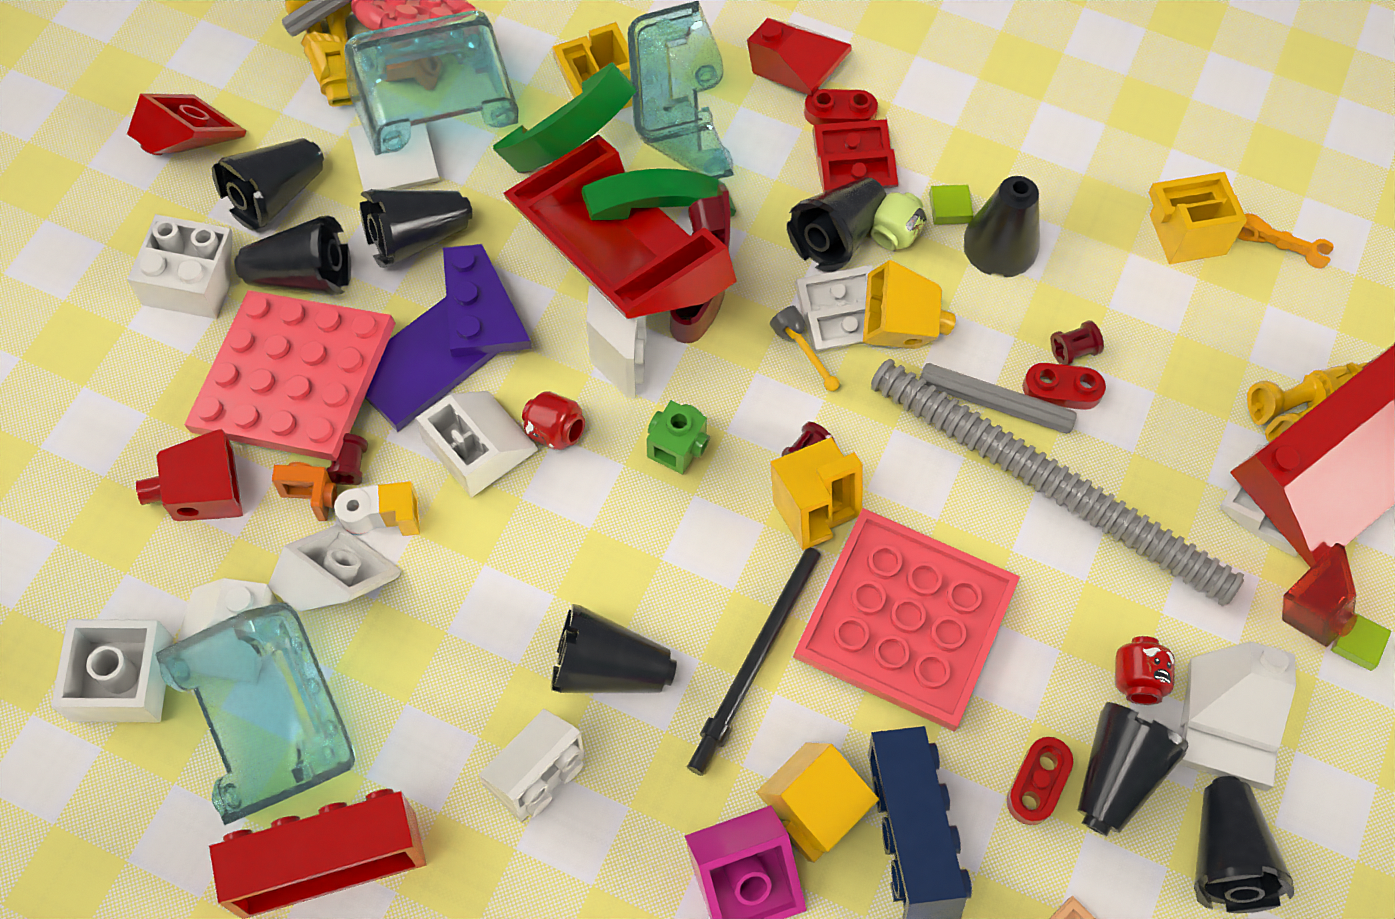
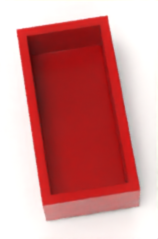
[209,789,427,919]

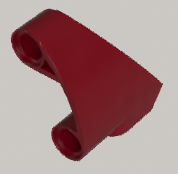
[670,184,731,343]

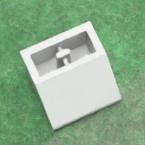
[127,214,233,319]
[586,286,647,398]
[416,391,538,498]
[478,709,585,822]

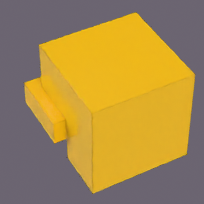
[552,22,640,110]
[1148,172,1247,264]
[770,437,863,551]
[756,742,879,863]

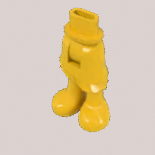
[285,0,359,107]
[1247,362,1367,442]

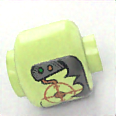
[870,192,927,250]

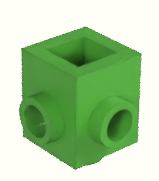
[646,400,710,475]

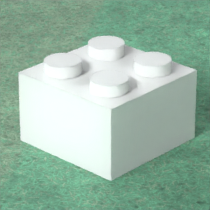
[51,619,174,722]

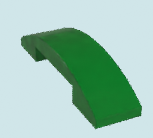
[493,62,636,173]
[581,168,736,220]

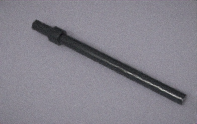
[687,547,821,776]

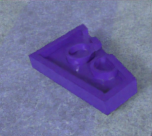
[443,244,532,357]

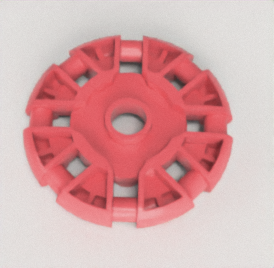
[351,0,482,47]

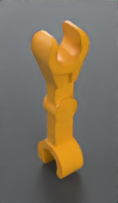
[1237,213,1334,269]

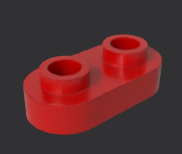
[804,89,878,125]
[1022,362,1106,410]
[1007,737,1073,825]

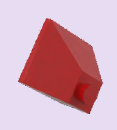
[747,18,852,96]
[127,93,247,156]

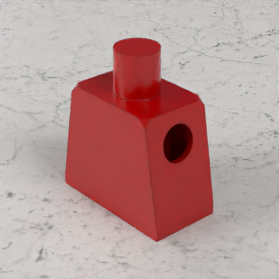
[136,429,243,521]

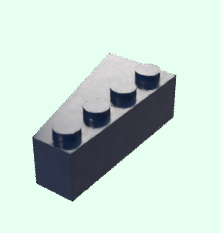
[868,726,972,919]

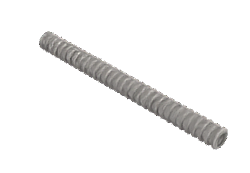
[871,359,1244,606]

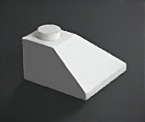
[268,524,402,612]
[169,578,279,684]
[1186,641,1296,753]

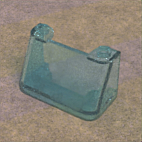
[627,0,734,179]
[344,10,519,156]
[155,602,355,826]

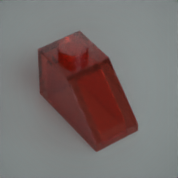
[1282,542,1358,647]

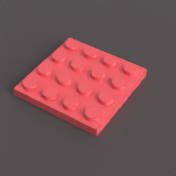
[184,290,396,462]
[793,508,1020,732]

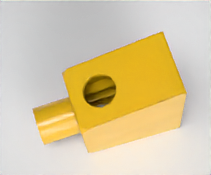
[863,260,956,349]

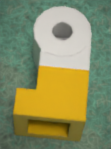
[334,481,420,536]

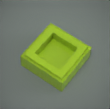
[929,184,974,225]
[1330,611,1392,671]

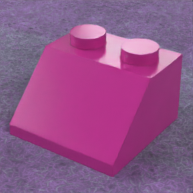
[684,805,807,919]

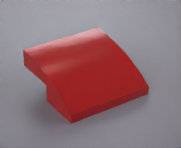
[812,119,898,193]

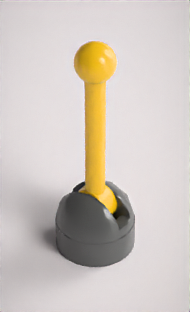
[770,306,840,392]

